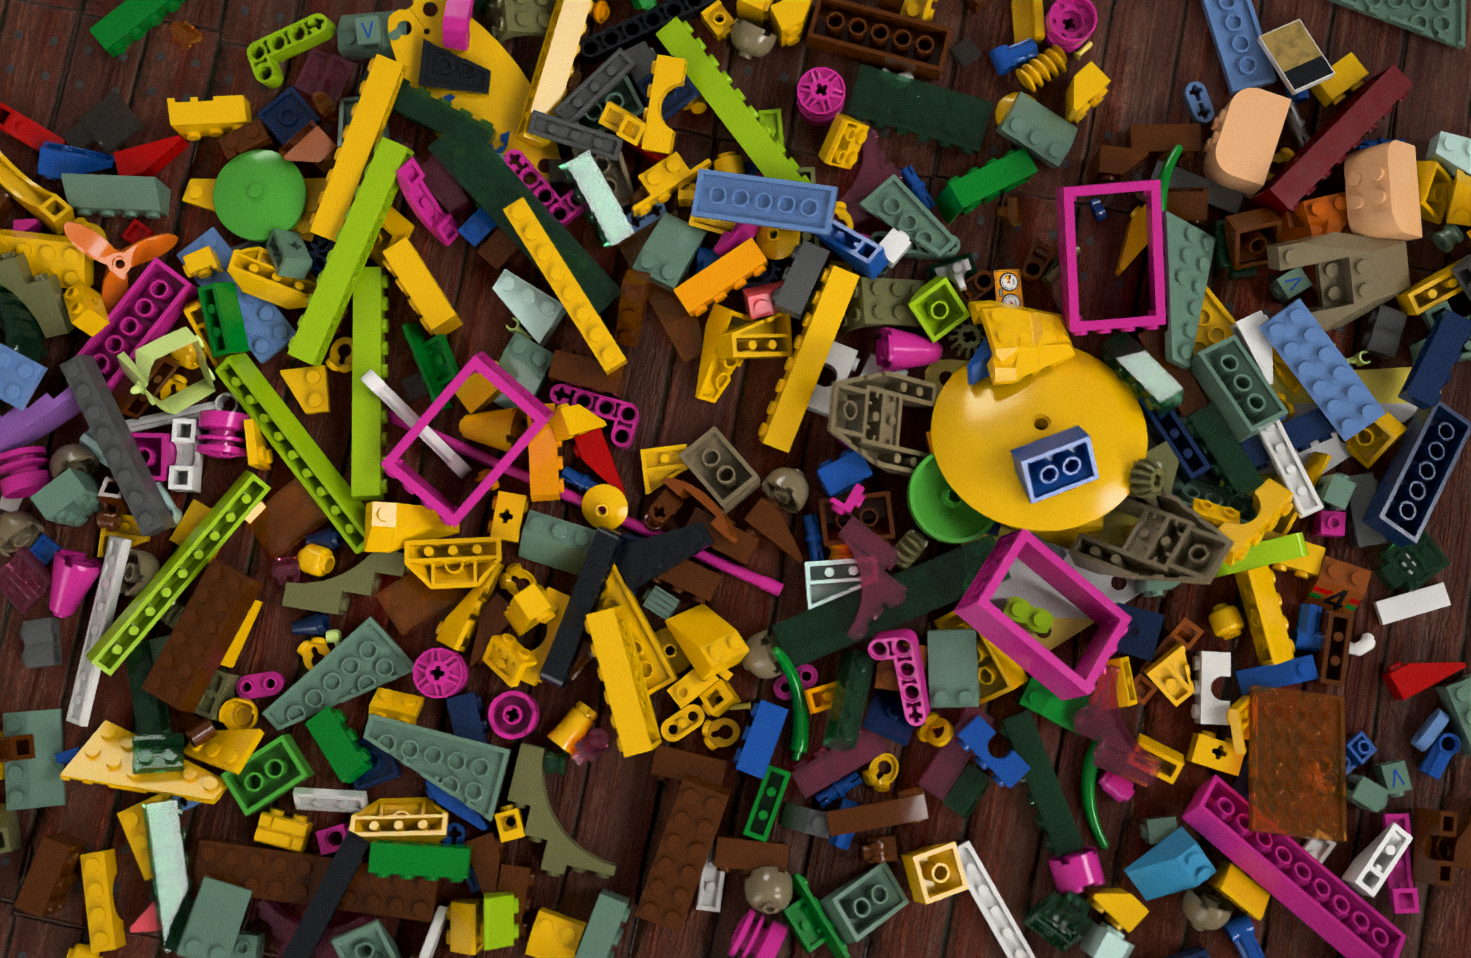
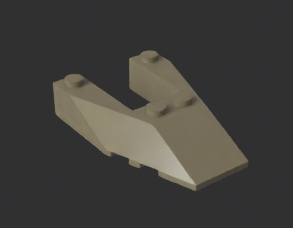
[1266,232,1410,332]
[827,371,937,478]
[1068,490,1234,584]

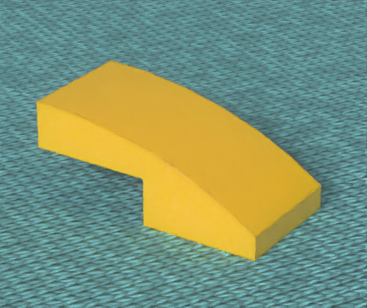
[598,101,647,146]

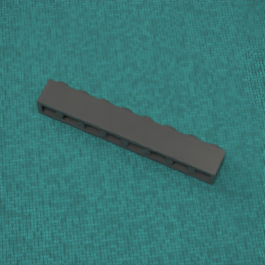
[59,354,176,536]

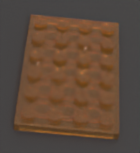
[1249,685,1347,843]

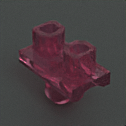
[571,728,609,767]

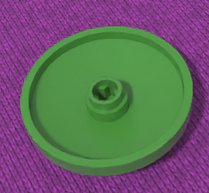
[213,150,308,242]
[907,453,995,544]

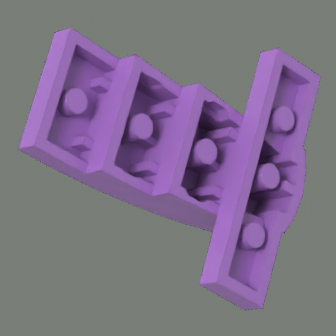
[0,387,81,454]

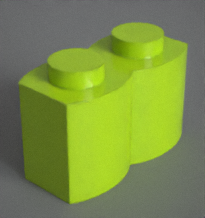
[1001,597,1054,634]

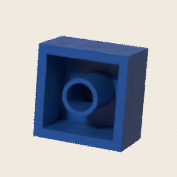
[815,448,873,498]

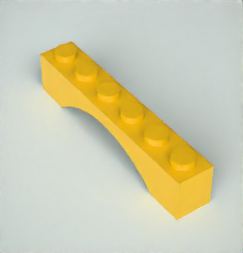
[0,151,75,235]

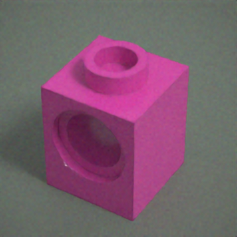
[1312,510,1346,538]
[316,822,350,855]

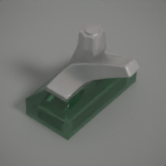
[926,252,978,292]

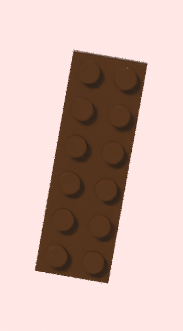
[806,0,953,81]
[141,558,264,713]
[635,773,731,933]

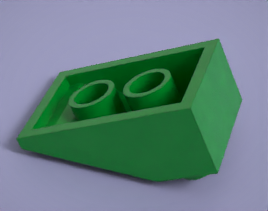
[1015,674,1098,736]

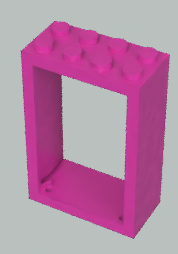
[1055,180,1166,336]
[381,351,555,527]
[954,529,1132,701]

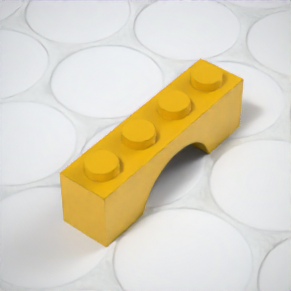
[639,54,688,155]
[1218,478,1294,566]
[521,587,570,686]
[80,848,126,953]

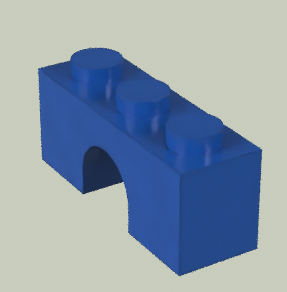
[956,714,1031,789]

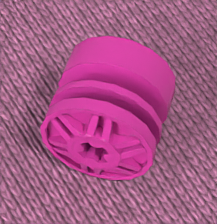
[1044,0,1097,53]
[796,67,845,126]
[195,410,250,459]
[0,446,53,499]
[413,648,469,698]
[728,908,788,958]

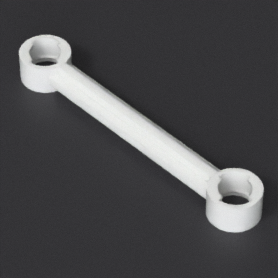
[360,368,472,479]
[125,392,242,432]

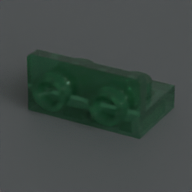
[132,732,185,774]
[943,764,994,820]

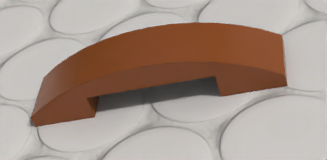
[662,478,738,544]
[1133,616,1204,706]

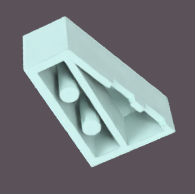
[1425,131,1471,177]
[492,269,566,348]
[804,557,878,611]
[1079,921,1135,958]

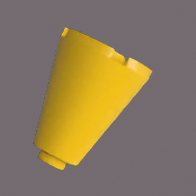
[459,407,527,452]

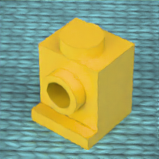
[701,0,735,42]
[183,246,224,279]
[699,679,741,718]
[494,804,526,843]

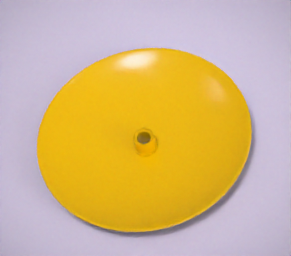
[931,348,1148,531]

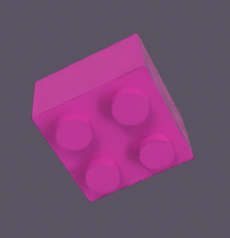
[131,432,177,481]

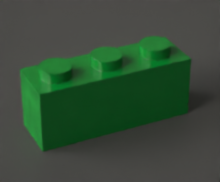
[197,282,250,358]
[305,706,373,784]
[743,764,791,842]

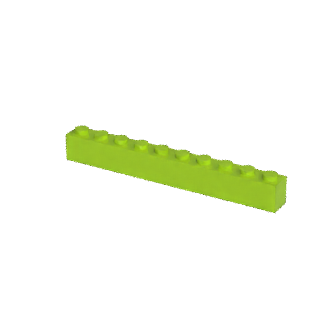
[656,16,812,183]
[287,136,414,367]
[351,267,389,501]
[215,353,366,554]
[85,470,271,676]

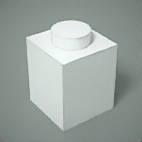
[879,228,912,269]

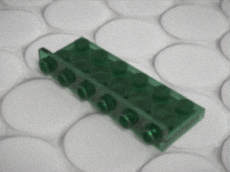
[846,64,994,155]

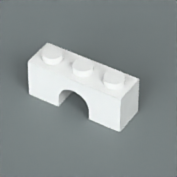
[807,341,860,418]
[168,418,205,493]
[1191,651,1231,725]

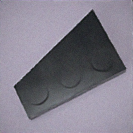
[418,39,491,96]

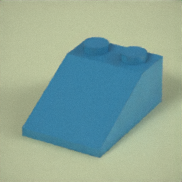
[1124,826,1217,901]

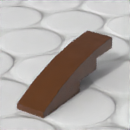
[826,793,929,836]

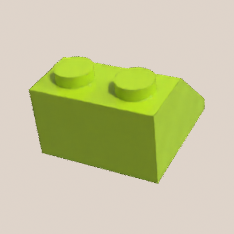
[907,275,971,343]
[483,892,519,950]

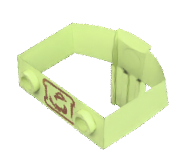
[117,326,216,414]

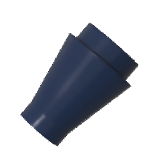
[306,526,343,549]
[292,612,330,635]

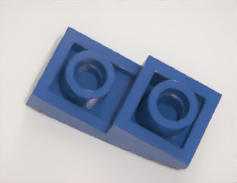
[1321,731,1377,782]

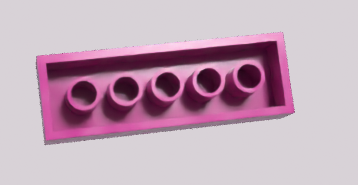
[76,257,198,392]

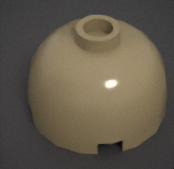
[731,18,778,60]
[49,443,100,480]
[761,467,810,513]
[0,511,45,557]
[120,549,161,597]
[742,630,784,679]
[745,866,793,914]
[1182,885,1234,931]

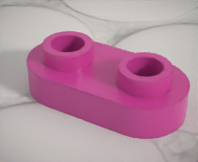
[773,664,818,700]
[236,671,286,699]

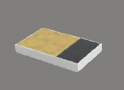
[1257,19,1335,95]

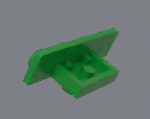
[402,323,460,410]
[780,872,850,958]

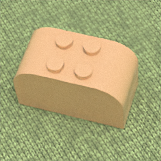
[1203,88,1292,198]
[1344,140,1423,242]

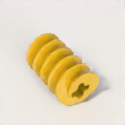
[1015,44,1067,93]

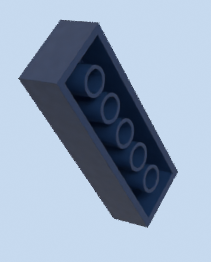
[1362,401,1471,547]

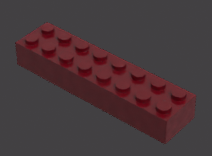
[1250,64,1413,218]

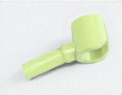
[506,317,533,341]
[1345,350,1371,366]
[326,629,342,648]

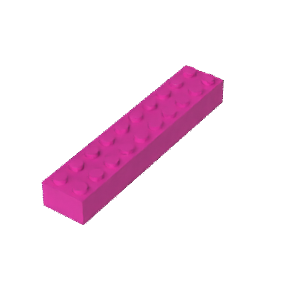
[1182,774,1406,958]

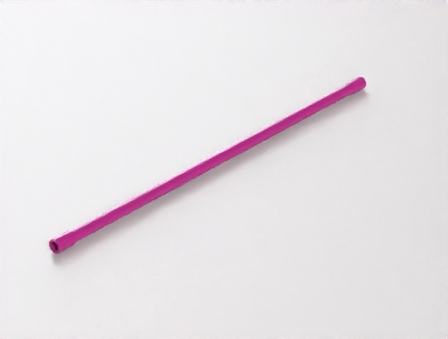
[351,404,784,597]

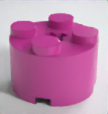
[488,690,540,739]
[1048,847,1105,894]

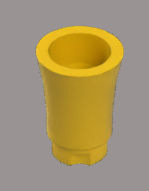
[547,701,598,756]

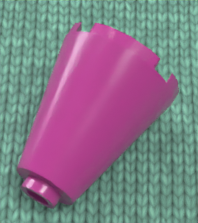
[875,327,943,372]
[49,549,103,618]

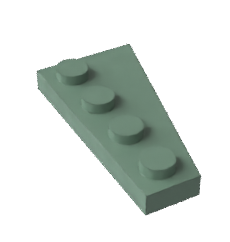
[859,174,958,259]

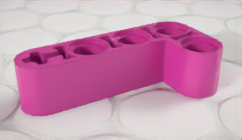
[442,0,475,51]
[504,149,589,228]
[550,384,640,449]
[868,629,931,726]

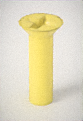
[1073,41,1093,60]
[730,701,752,711]

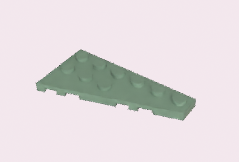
[1327,0,1466,50]
[1162,210,1216,369]
[262,616,415,731]
[363,713,511,821]

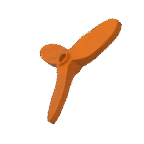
[63,222,178,315]

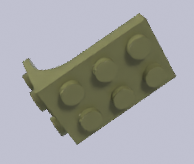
[486,0,556,44]
[840,277,925,332]

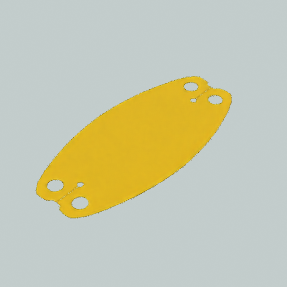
[388,0,562,202]

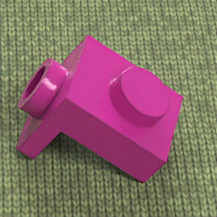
[829,484,866,516]

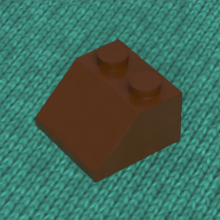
[1090,145,1149,185]
[1225,206,1282,270]

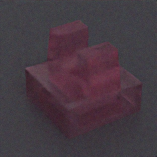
[271,556,300,584]

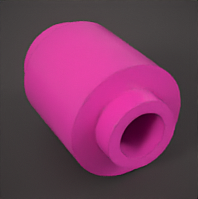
[1097,768,1135,803]

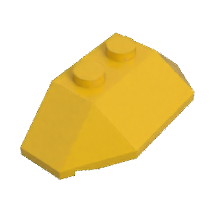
[227,247,317,309]
[404,536,502,590]
[349,797,449,843]

